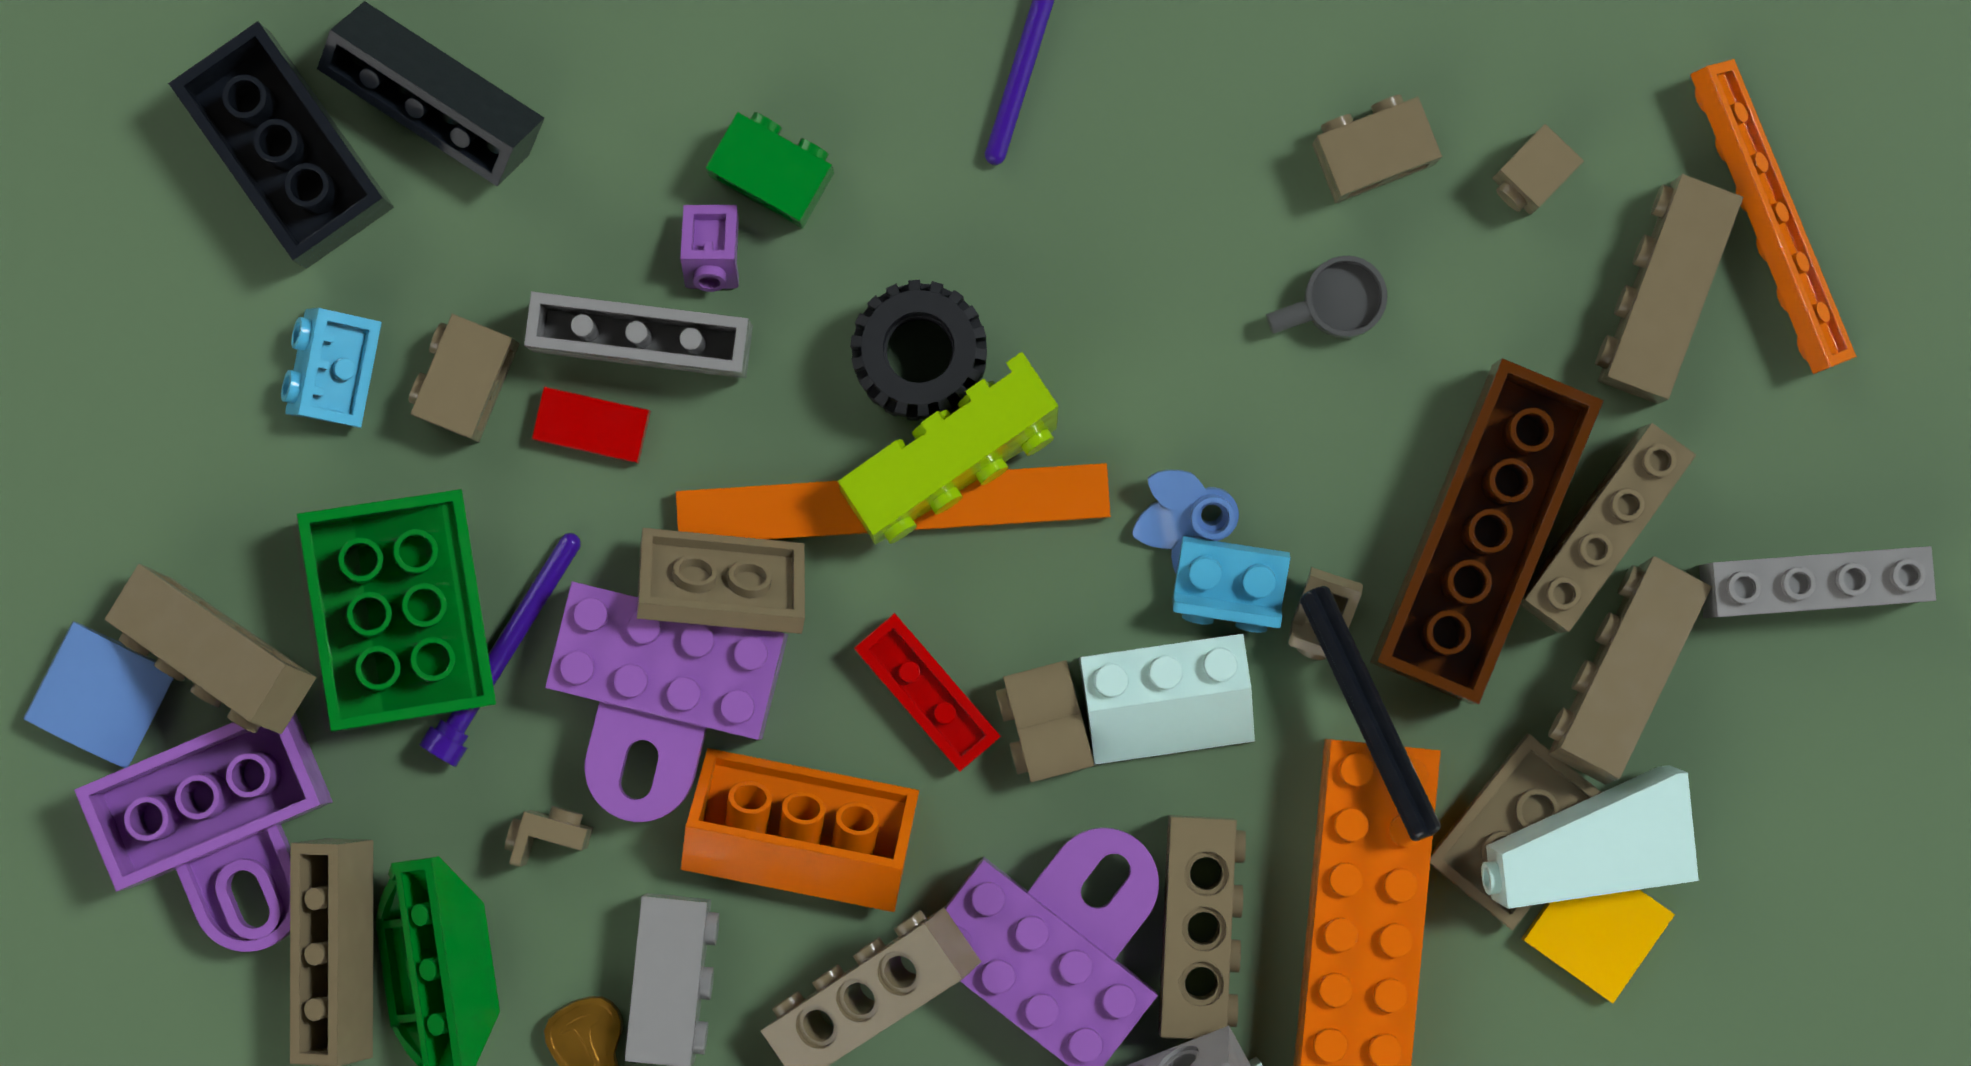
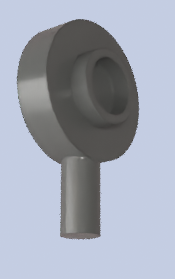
[1266,255,1387,338]

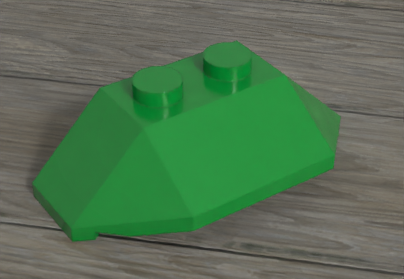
[375,856,500,1066]

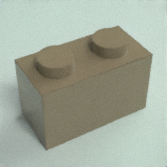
[1312,94,1442,204]
[408,314,520,442]

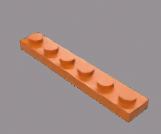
[1690,59,1857,374]

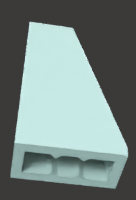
[1481,765,1699,909]

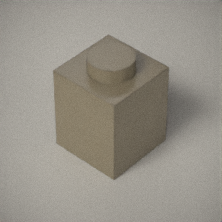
[1492,124,1584,215]

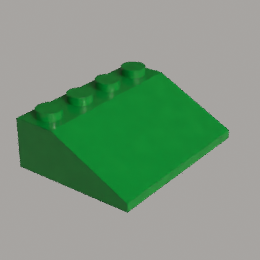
[297,489,496,732]

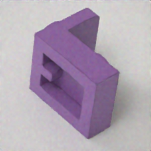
[680,205,739,292]

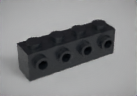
[317,1,544,186]

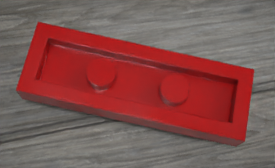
[854,613,1001,772]

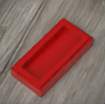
[532,387,651,464]

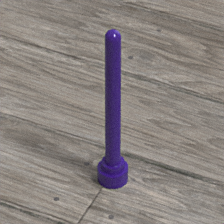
[985,0,1055,165]
[419,533,581,767]

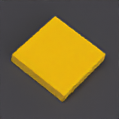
[1521,890,1675,1003]

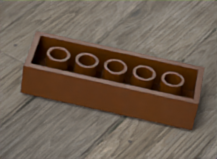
[1370,358,1604,704]

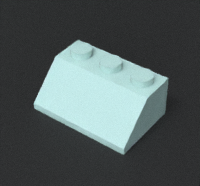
[1079,634,1255,765]

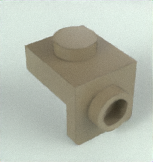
[1288,567,1363,660]
[505,806,594,867]

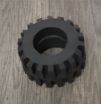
[850,280,987,421]

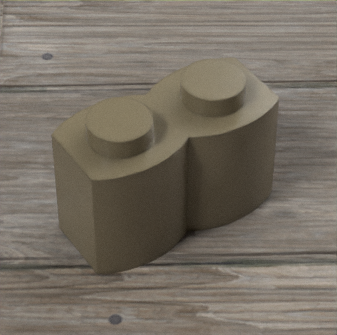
[996,660,1094,782]

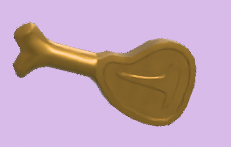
[544,996,623,1066]

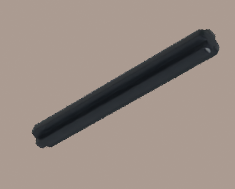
[1300,586,1441,841]

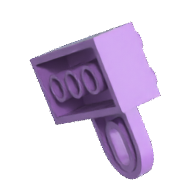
[545,581,788,822]
[74,712,333,952]
[944,827,1159,1066]

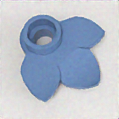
[1132,469,1239,573]

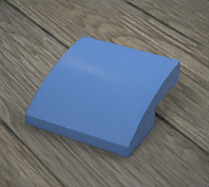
[23,621,174,768]

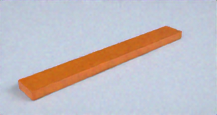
[676,463,1111,540]

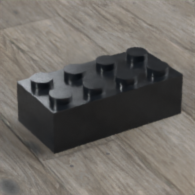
[168,21,394,269]

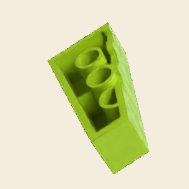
[838,352,1059,545]

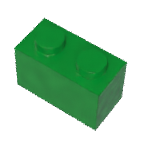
[705,112,834,229]

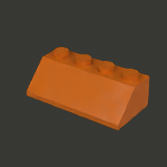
[680,748,919,912]

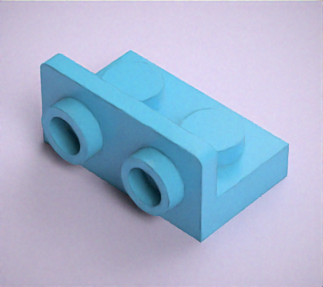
[281,308,382,428]
[1172,536,1290,633]

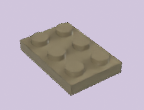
[637,528,805,634]
[1430,734,1602,930]

